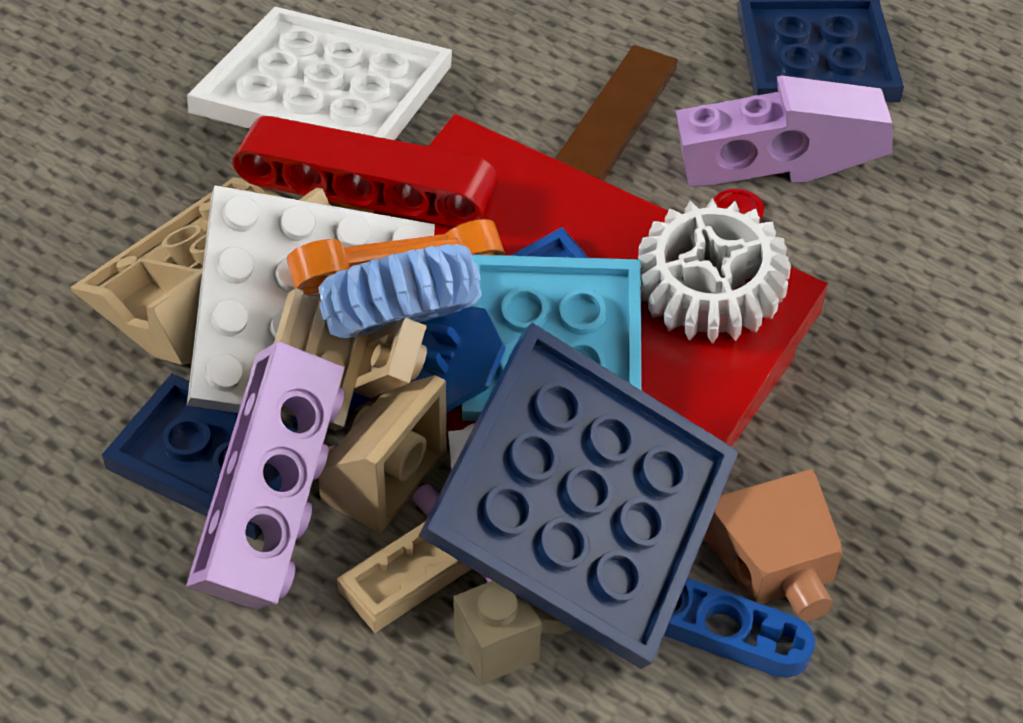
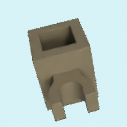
[454,581,573,685]

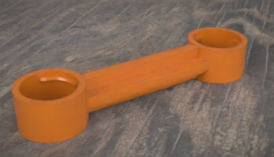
[286,219,505,296]

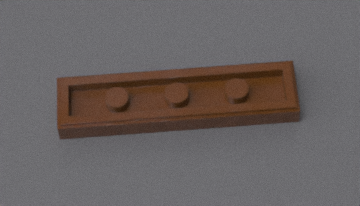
[555,45,678,181]

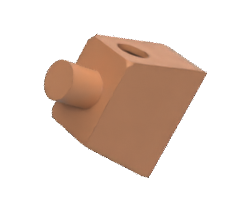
[704,469,842,622]

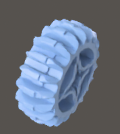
[319,244,482,339]

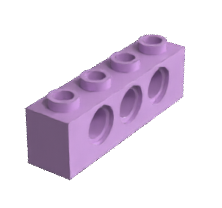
[186,341,345,609]

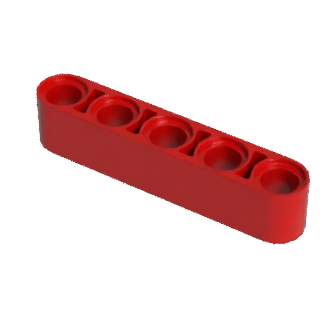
[232,116,498,227]

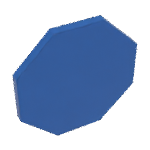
[410,306,506,413]

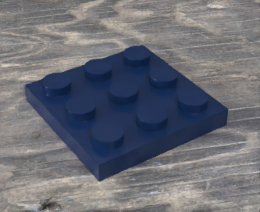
[737,0,904,102]

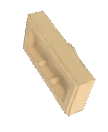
[337,521,472,633]

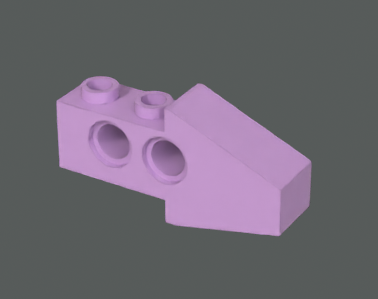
[676,76,893,186]

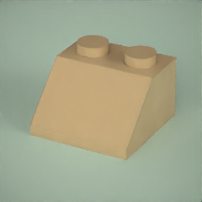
[318,375,447,534]

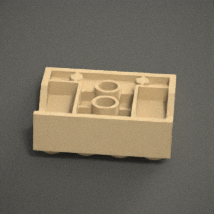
[70,177,330,365]

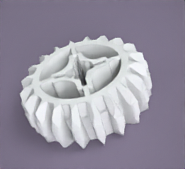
[638,197,791,344]

